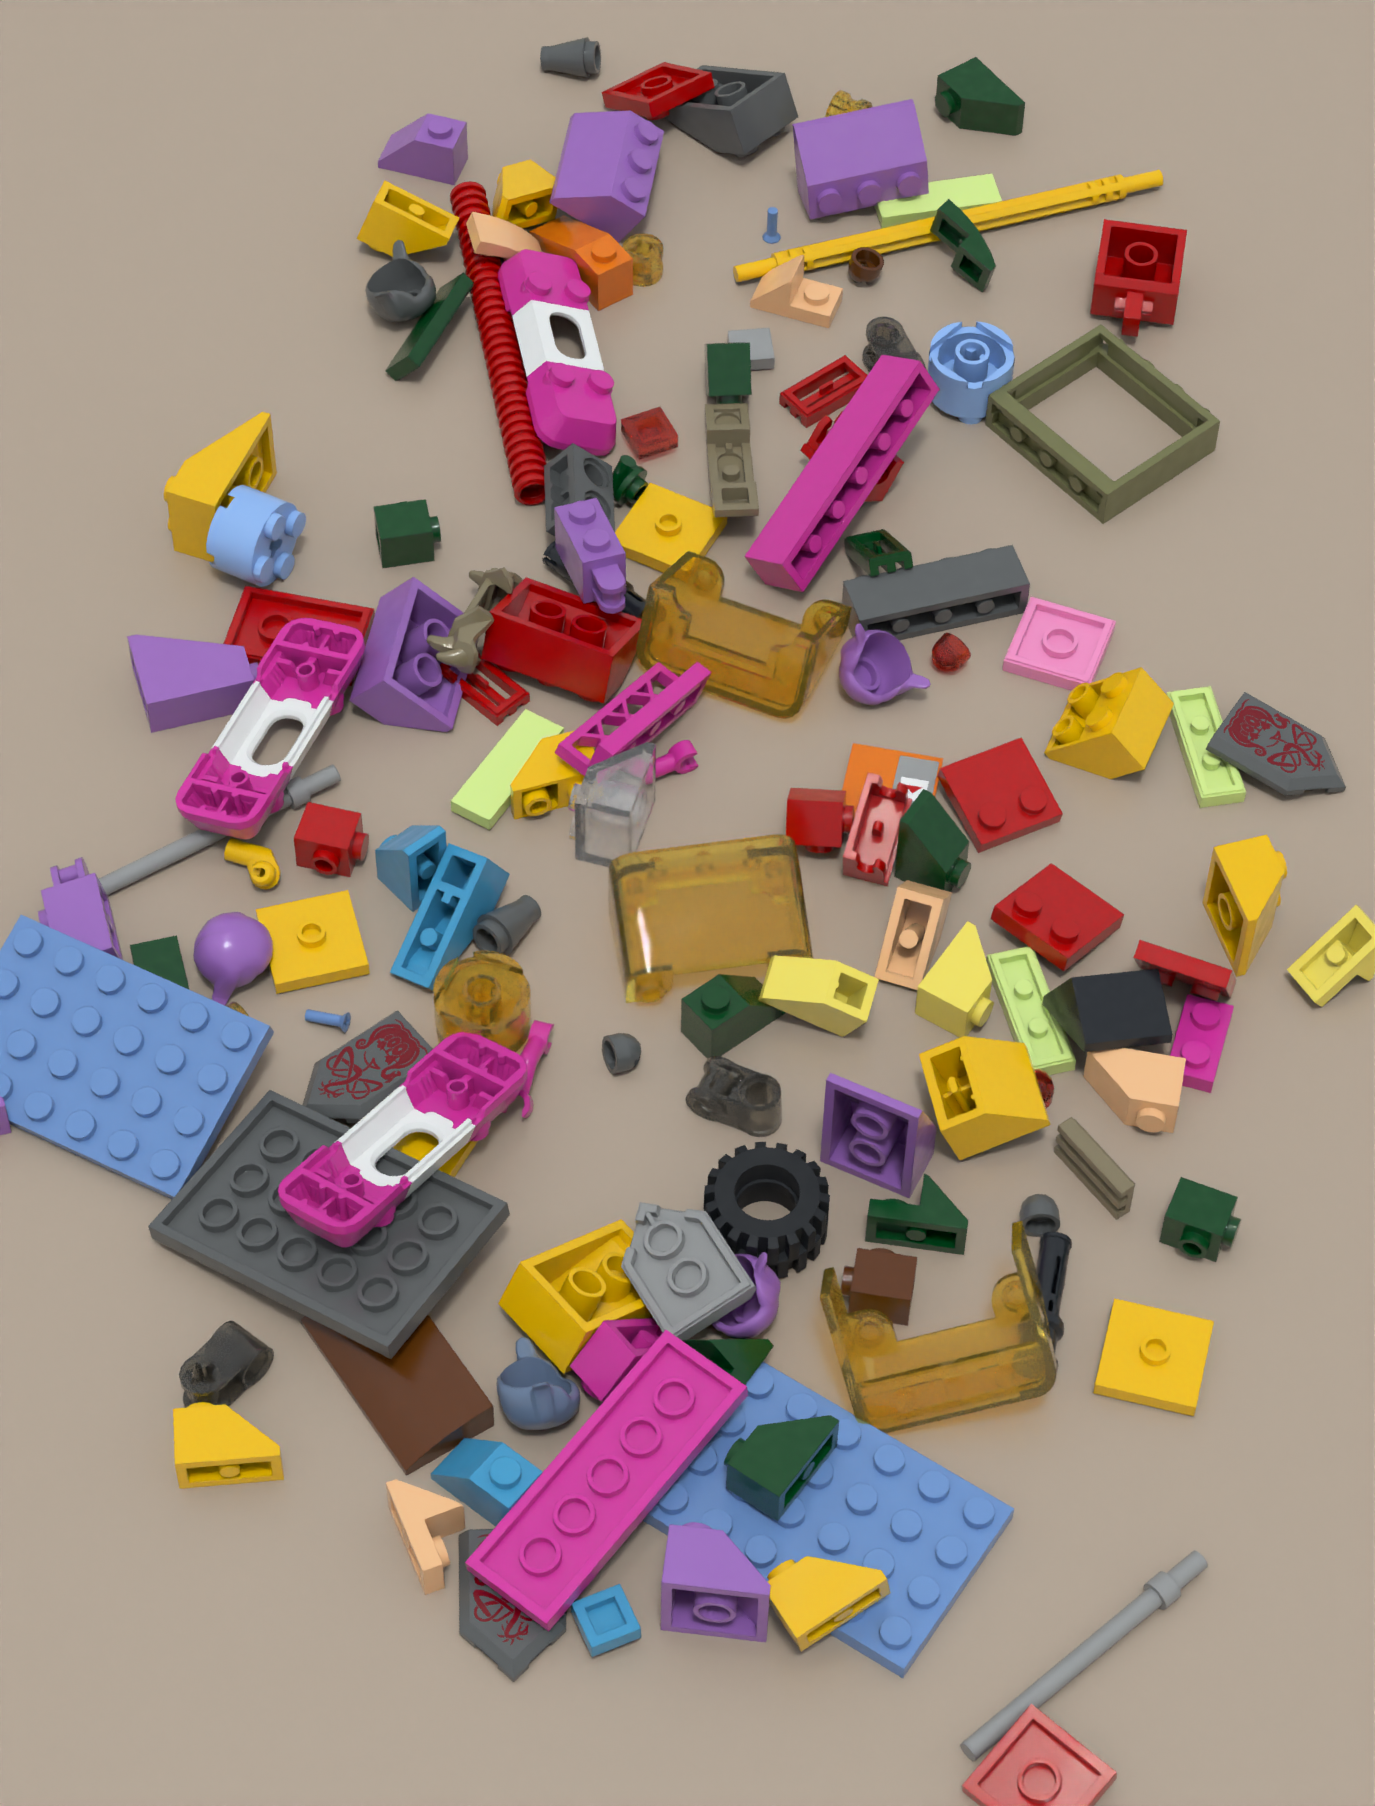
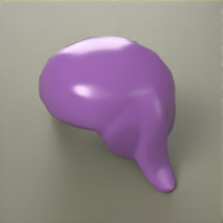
[839,623,931,705]
[193,912,273,1006]
[712,1252,781,1339]

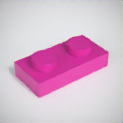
[1170,994,1234,1093]

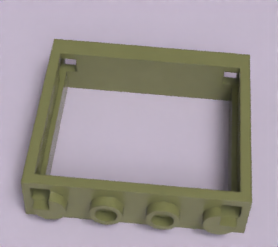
[985,324,1220,524]

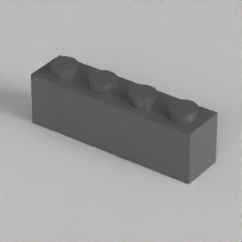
[841,545,1030,640]

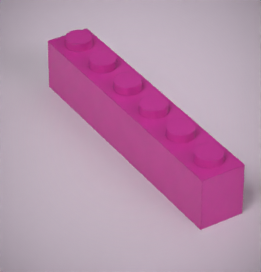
[744,355,940,592]

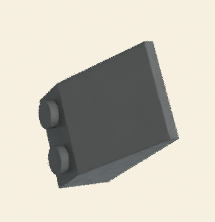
[664,65,798,157]

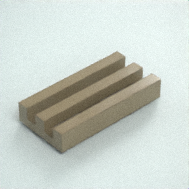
[1054,1117,1135,1220]

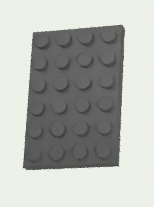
[148,1090,510,1359]

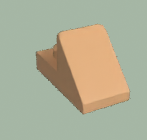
[750,255,843,328]
[386,1479,465,1595]

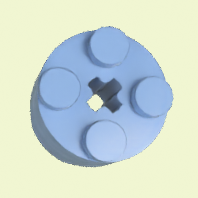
[928,321,1015,425]
[206,485,306,587]

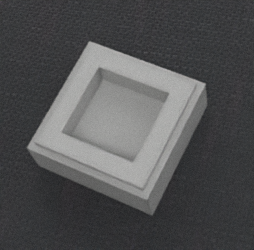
[727,328,775,370]

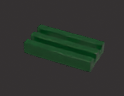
[844,529,913,576]

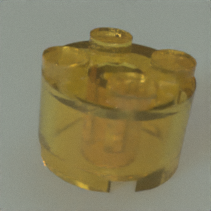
[433,950,532,1052]

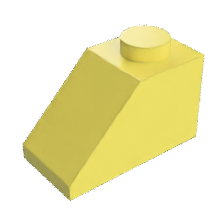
[915,921,994,1038]

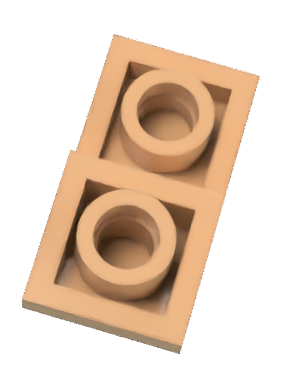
[466,212,542,261]

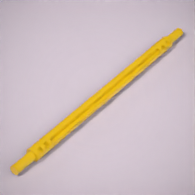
[733,170,1163,282]

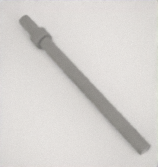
[99,764,341,895]
[960,1550,1208,1761]

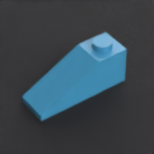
[390,843,510,990]

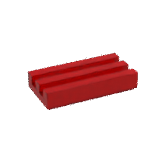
[779,355,867,428]
[440,653,530,726]

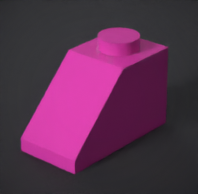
[570,1318,663,1402]

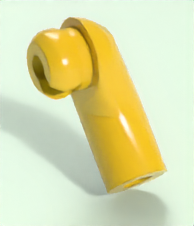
[224,838,281,890]

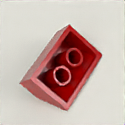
[481,577,648,704]

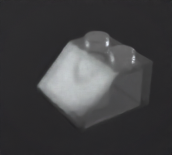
[568,742,656,872]

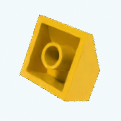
[1202,834,1287,977]

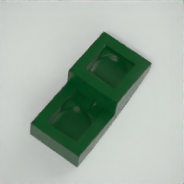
[930,199,996,292]

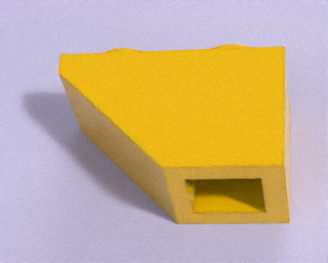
[510,730,602,820]

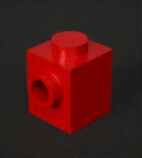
[785,788,854,853]
[294,802,369,877]

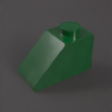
[935,57,1025,136]
[894,789,971,892]
[681,974,785,1063]
[724,1415,839,1521]

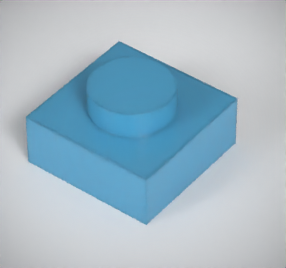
[571,1584,641,1657]

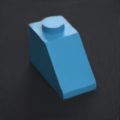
[375,825,447,912]
[431,1438,543,1527]

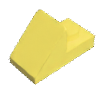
[1287,904,1375,1007]

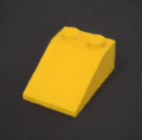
[164,412,277,562]
[498,1219,653,1374]

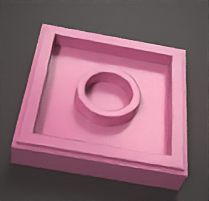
[1003,597,1116,691]

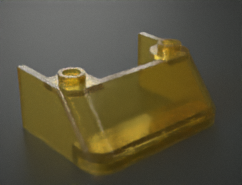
[820,1221,1057,1433]

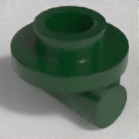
[612,455,648,505]

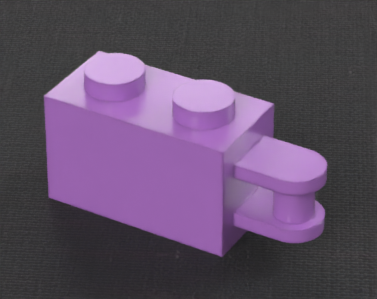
[554,498,626,614]
[38,857,123,960]

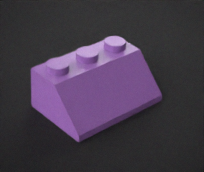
[793,99,929,220]
[550,110,664,243]
[349,577,477,732]

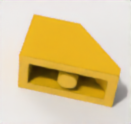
[493,159,558,229]
[357,180,459,257]
[173,1402,284,1489]
[767,1556,891,1652]

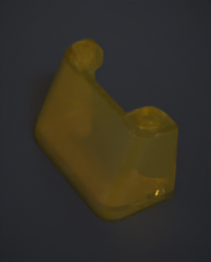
[636,551,852,719]
[608,834,814,1003]

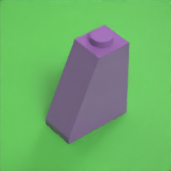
[127,634,258,733]

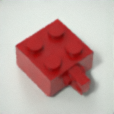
[1090,219,1187,337]

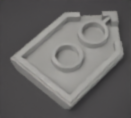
[621,1202,757,1340]

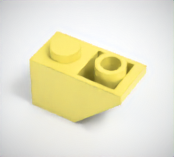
[758,955,879,1037]

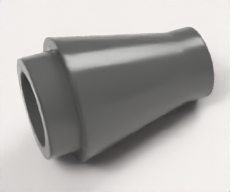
[540,37,601,78]
[473,895,541,957]

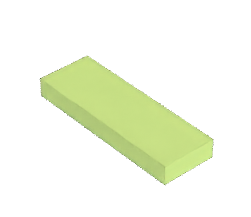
[874,174,1002,228]
[1167,686,1246,808]
[451,709,564,830]
[986,946,1076,1078]

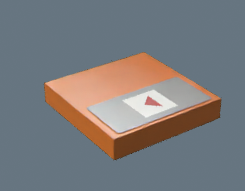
[842,743,943,817]

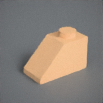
[874,880,952,990]
[1083,1048,1186,1133]

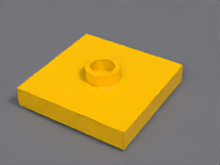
[615,482,727,582]
[256,890,370,994]
[1093,1298,1214,1416]

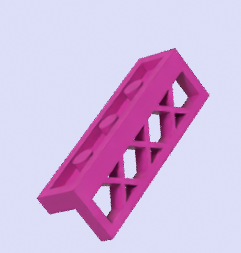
[555,662,711,786]

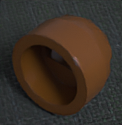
[848,247,884,284]

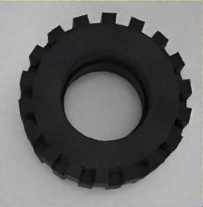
[704,1142,830,1279]

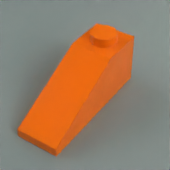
[529,215,633,311]

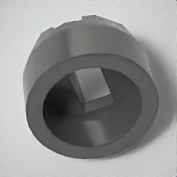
[602,1033,642,1074]
[1019,1194,1060,1237]

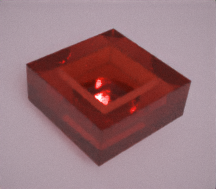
[621,407,678,460]

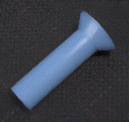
[763,207,781,244]
[305,1009,351,1033]

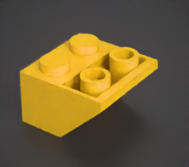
[1044,667,1174,779]
[919,1036,1051,1160]

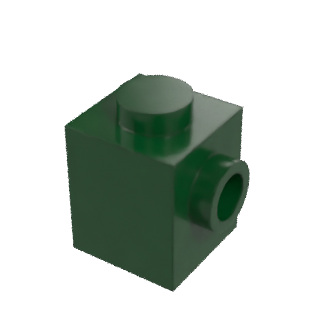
[704,342,752,404]
[373,499,441,569]
[1159,1177,1241,1262]

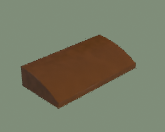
[301,1315,494,1476]

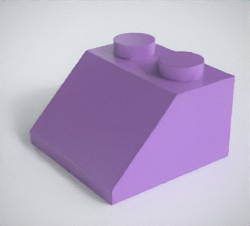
[661,1522,771,1642]

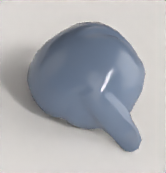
[496,1337,580,1430]

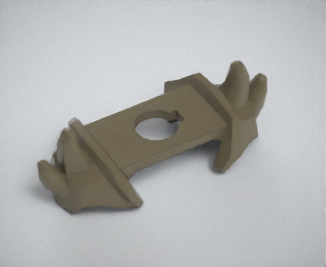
[426,567,522,674]

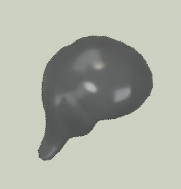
[365,240,436,322]

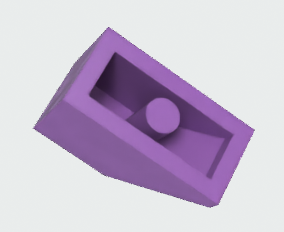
[378,113,468,185]

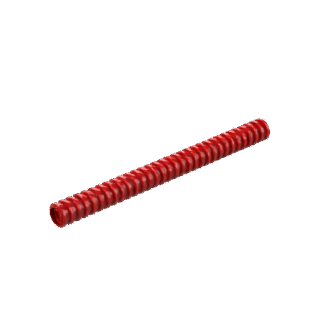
[450,181,547,505]

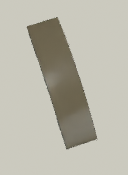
[705,403,759,517]

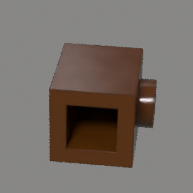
[840,1248,918,1326]

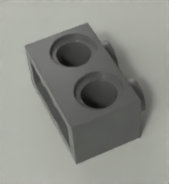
[544,443,615,536]

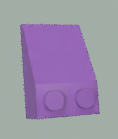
[820,1073,937,1199]

